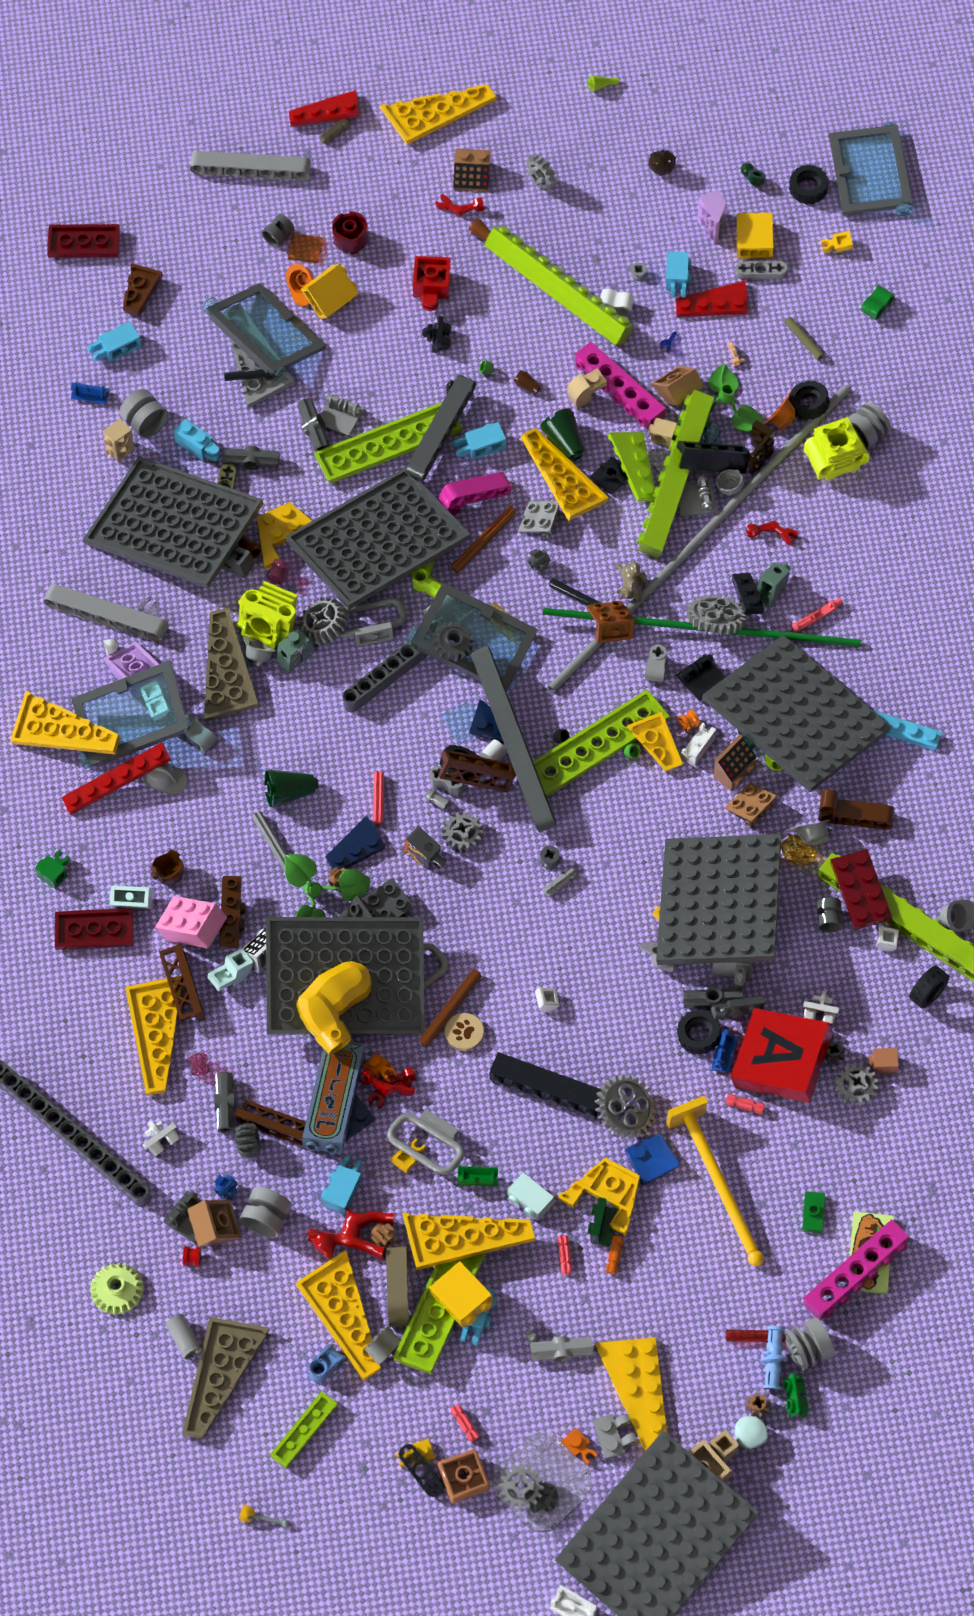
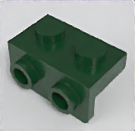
[587,1197,618,1247]

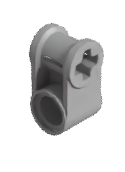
[645,644,667,682]

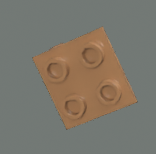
[725,783,777,827]

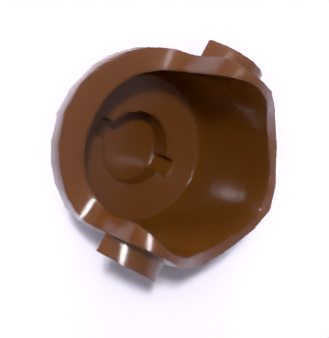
[151,849,184,886]

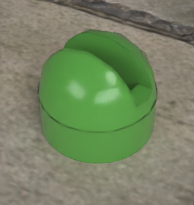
[479,359,494,375]
[624,744,641,759]

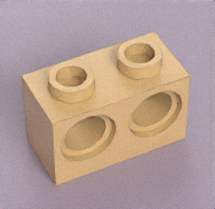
[103,419,135,461]

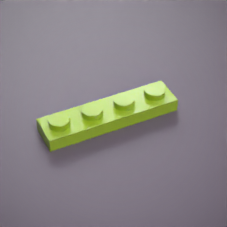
[270,1391,338,1469]

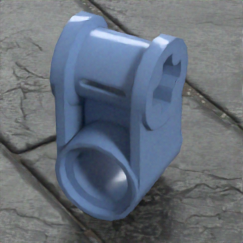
[309,1343,347,1383]

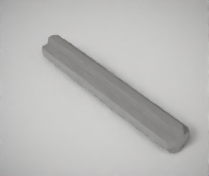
[252,811,287,872]

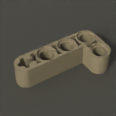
[386,1246,409,1327]

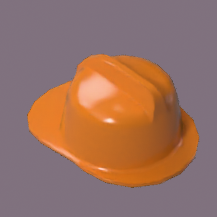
[286,264,315,306]
[764,389,795,430]

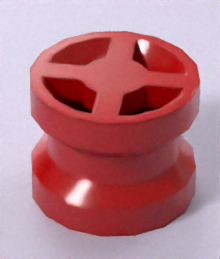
[183,1246,201,1267]

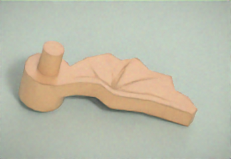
[727,342,744,367]

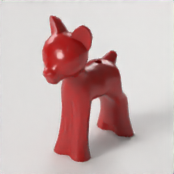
[307,1208,395,1261]

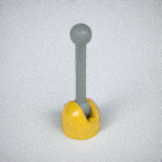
[239,1504,290,1528]

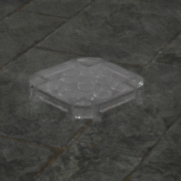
[492,1432,593,1533]

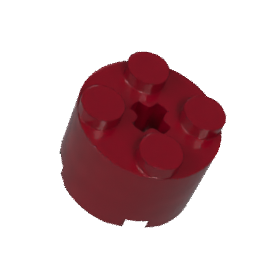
[332,211,368,254]

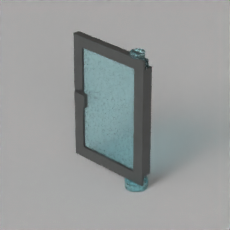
[828,121,914,217]
[202,283,326,377]
[406,582,538,691]
[71,660,193,769]

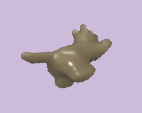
[615,561,648,602]

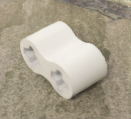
[600,289,635,316]

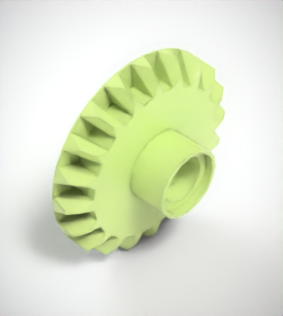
[90,1263,144,1314]

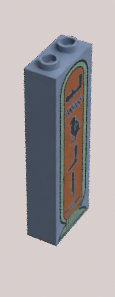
[302,1042,365,1154]

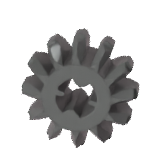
[235,1123,261,1158]

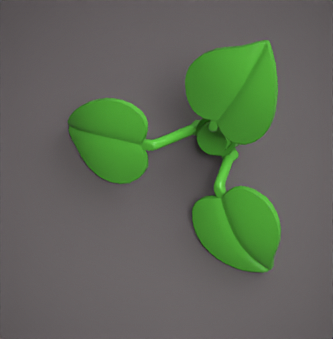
[678,364,764,432]
[284,854,371,917]

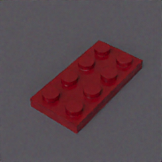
[47,224,120,258]
[830,849,892,930]
[55,908,133,950]

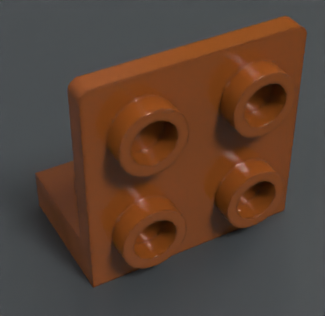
[587,601,635,643]

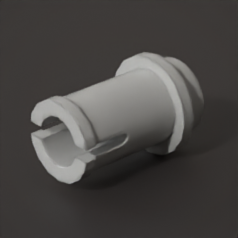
[425,789,450,811]

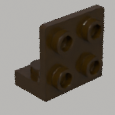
[749,420,775,475]

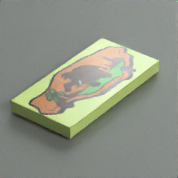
[847,1211,894,1295]

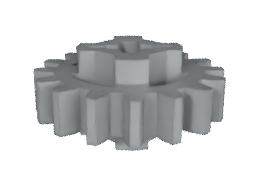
[525,154,557,191]
[442,811,483,852]
[835,1063,878,1106]
[498,1464,544,1511]

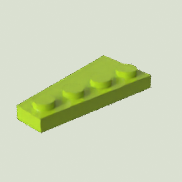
[607,432,655,502]

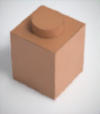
[869,1048,898,1075]

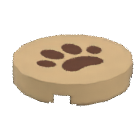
[444,1013,484,1052]

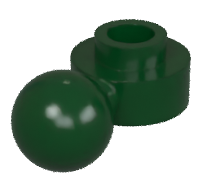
[740,162,766,186]

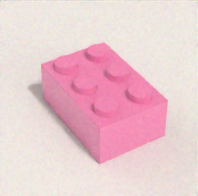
[155,896,227,949]

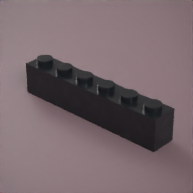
[489,1052,602,1120]

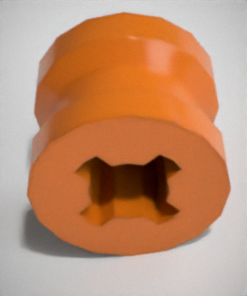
[678,709,701,733]

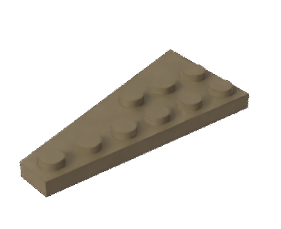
[204,607,259,722]
[182,1317,270,1440]

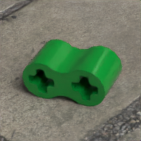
[861,285,895,320]

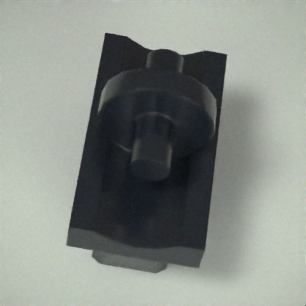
[422,316,452,353]

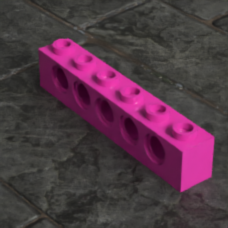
[575,341,666,430]
[803,1219,909,1321]

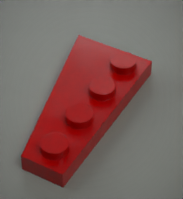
[289,90,360,127]
[675,280,748,317]

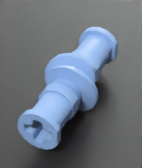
[760,1326,787,1390]

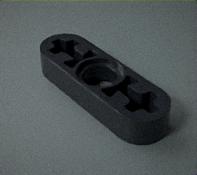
[399,1444,444,1497]

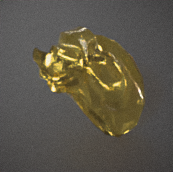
[781,833,817,865]

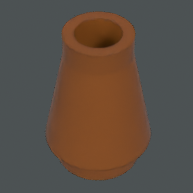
[468,219,491,241]

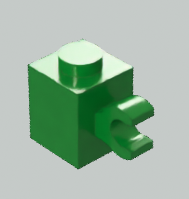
[35,850,70,889]

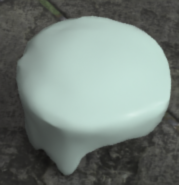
[734,1416,768,1451]

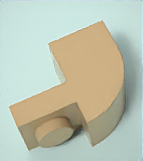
[567,368,607,409]

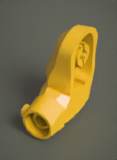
[296,961,372,1055]

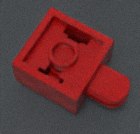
[412,256,451,311]

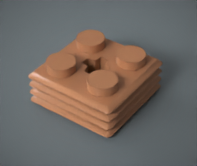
[438,1449,490,1503]

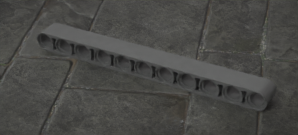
[470,645,557,833]
[0,1060,151,1206]

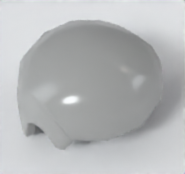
[716,469,744,496]

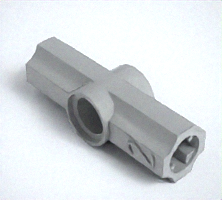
[530,1336,593,1362]

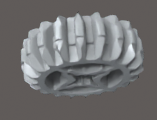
[299,597,349,646]

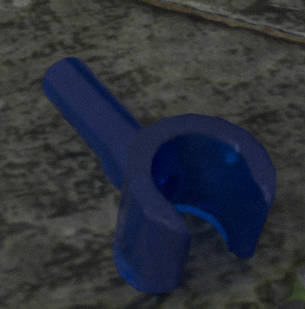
[660,331,677,352]

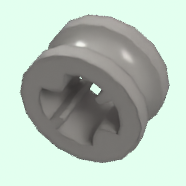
[631,262,647,281]

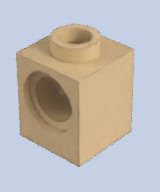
[648,418,677,447]

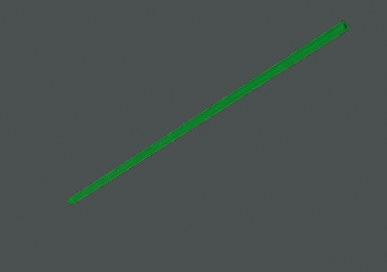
[543,608,861,647]

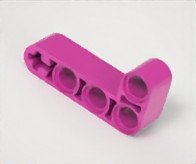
[438,472,512,516]

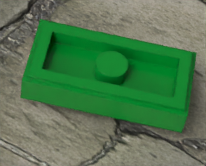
[802,1191,825,1233]

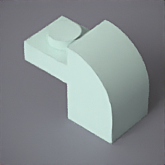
[207,948,253,992]

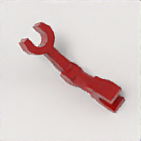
[435,194,485,216]
[746,521,799,545]
[368,1067,416,1109]
[360,1068,415,1096]

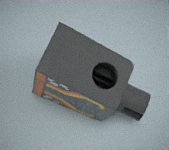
[402,826,446,870]

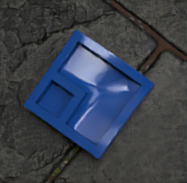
[625,1133,681,1186]

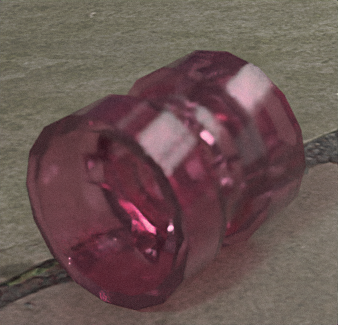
[266,559,290,585]

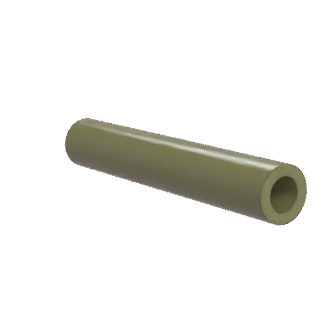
[785,317,824,361]

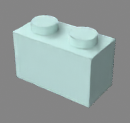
[110,886,154,909]
[507,1173,554,1221]

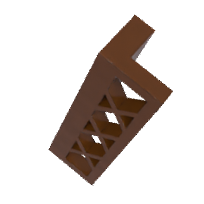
[438,749,516,793]
[159,944,206,1022]
[235,1100,306,1147]

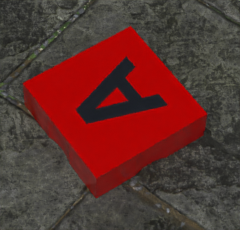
[731,1008,833,1103]

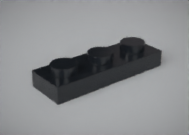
[731,573,764,615]

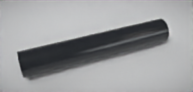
[224,369,279,381]
[549,578,601,605]

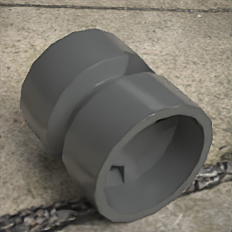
[261,214,295,248]
[816,897,843,933]

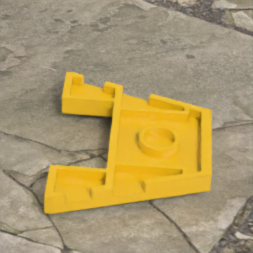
[257,502,312,570]
[558,1158,640,1236]

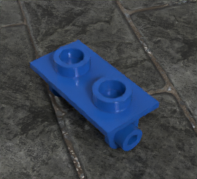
[70,382,110,405]
[711,1030,739,1072]

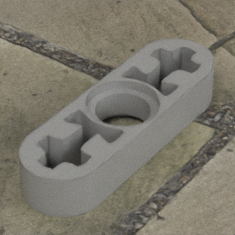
[735,261,787,280]

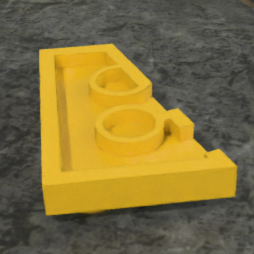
[626,712,683,772]

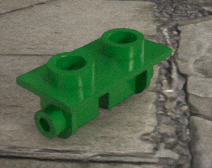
[457,1166,498,1186]
[783,1372,809,1419]

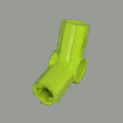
[412,560,442,598]

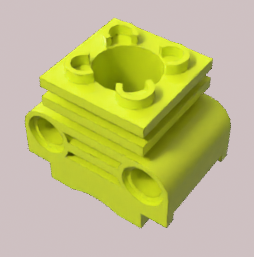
[804,417,870,481]
[237,581,298,649]

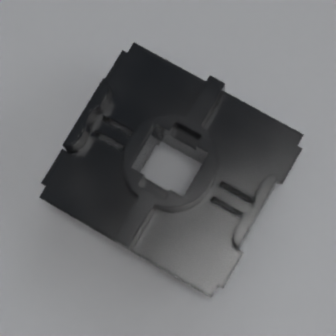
[590,457,628,494]

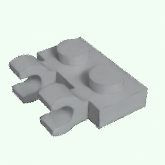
[592,1414,637,1461]

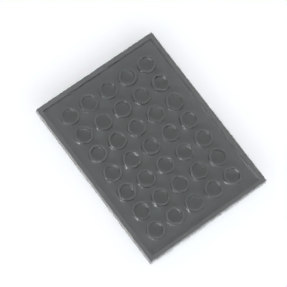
[83,456,264,588]
[285,467,471,610]
[702,635,891,792]
[656,834,781,965]
[266,917,425,1035]
[554,1430,760,1616]

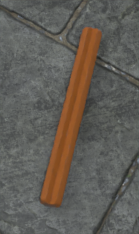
[451,506,516,573]
[419,969,482,1047]

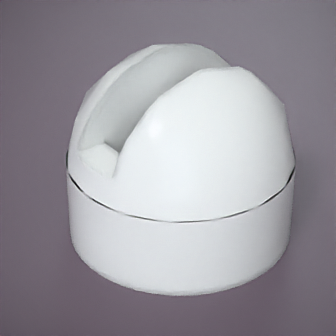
[103,639,118,655]

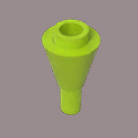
[587,75,620,92]

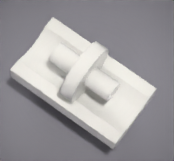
[803,990,839,1025]
[142,1121,180,1156]

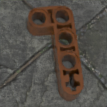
[818,789,895,830]

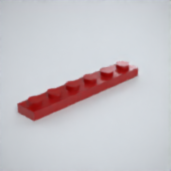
[62,742,171,815]

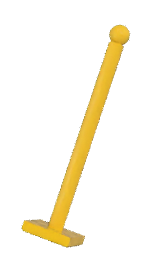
[666,1096,764,1267]

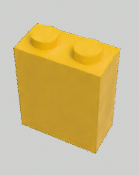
[736,212,773,259]
[301,264,359,319]
[429,1261,494,1328]

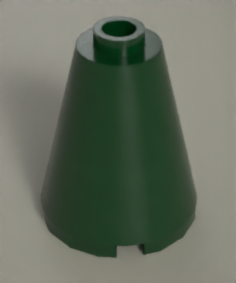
[540,408,585,461]
[264,769,318,807]

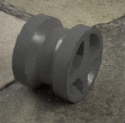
[540,846,560,870]

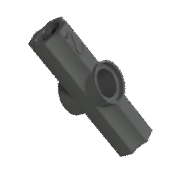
[297,398,330,452]
[224,446,280,470]
[683,986,743,1010]
[214,1071,236,1134]

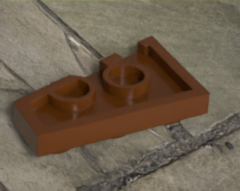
[123,263,163,317]

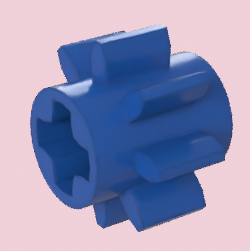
[213,1174,238,1199]

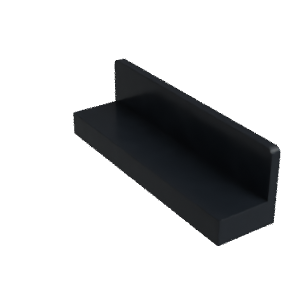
[677,441,751,474]

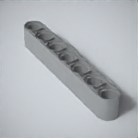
[190,151,312,181]
[43,584,169,642]

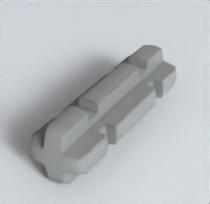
[543,868,577,897]

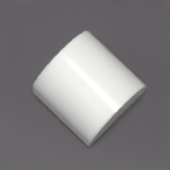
[480,740,507,761]
[877,926,899,952]
[535,988,560,1012]

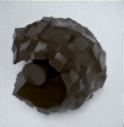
[648,149,676,176]

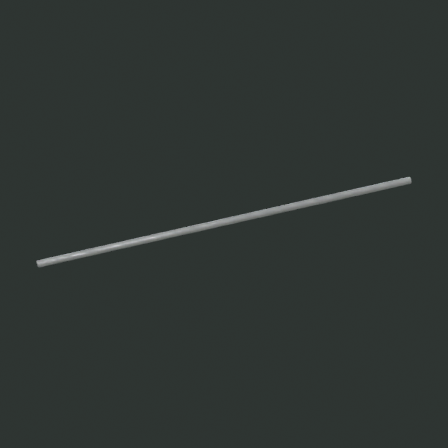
[548,384,851,693]

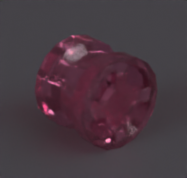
[188,1053,211,1076]

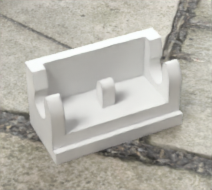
[680,723,716,767]
[550,1585,597,1616]

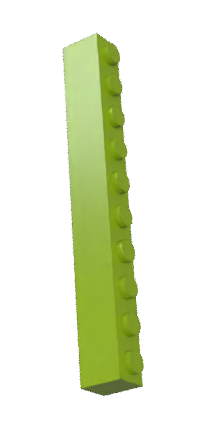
[484,226,634,346]
[637,390,714,559]
[817,853,974,982]

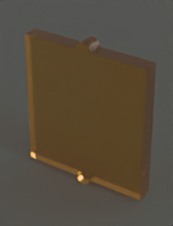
[287,234,323,263]

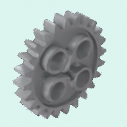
[686,594,748,635]
[595,1074,657,1139]

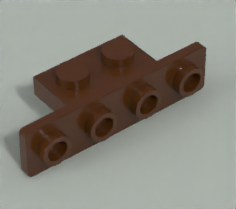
[219,876,246,948]

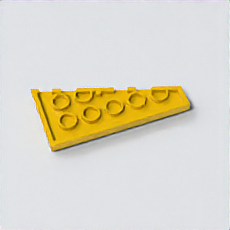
[380,84,496,145]
[521,428,609,521]
[10,691,121,755]
[125,975,183,1096]
[402,1213,535,1270]
[295,1250,381,1381]
[594,1337,667,1451]

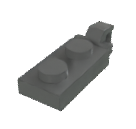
[711,996,766,1019]

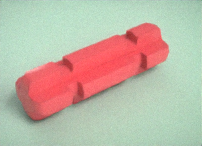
[726,1094,765,1115]
[558,1235,572,1275]
[451,1404,480,1443]

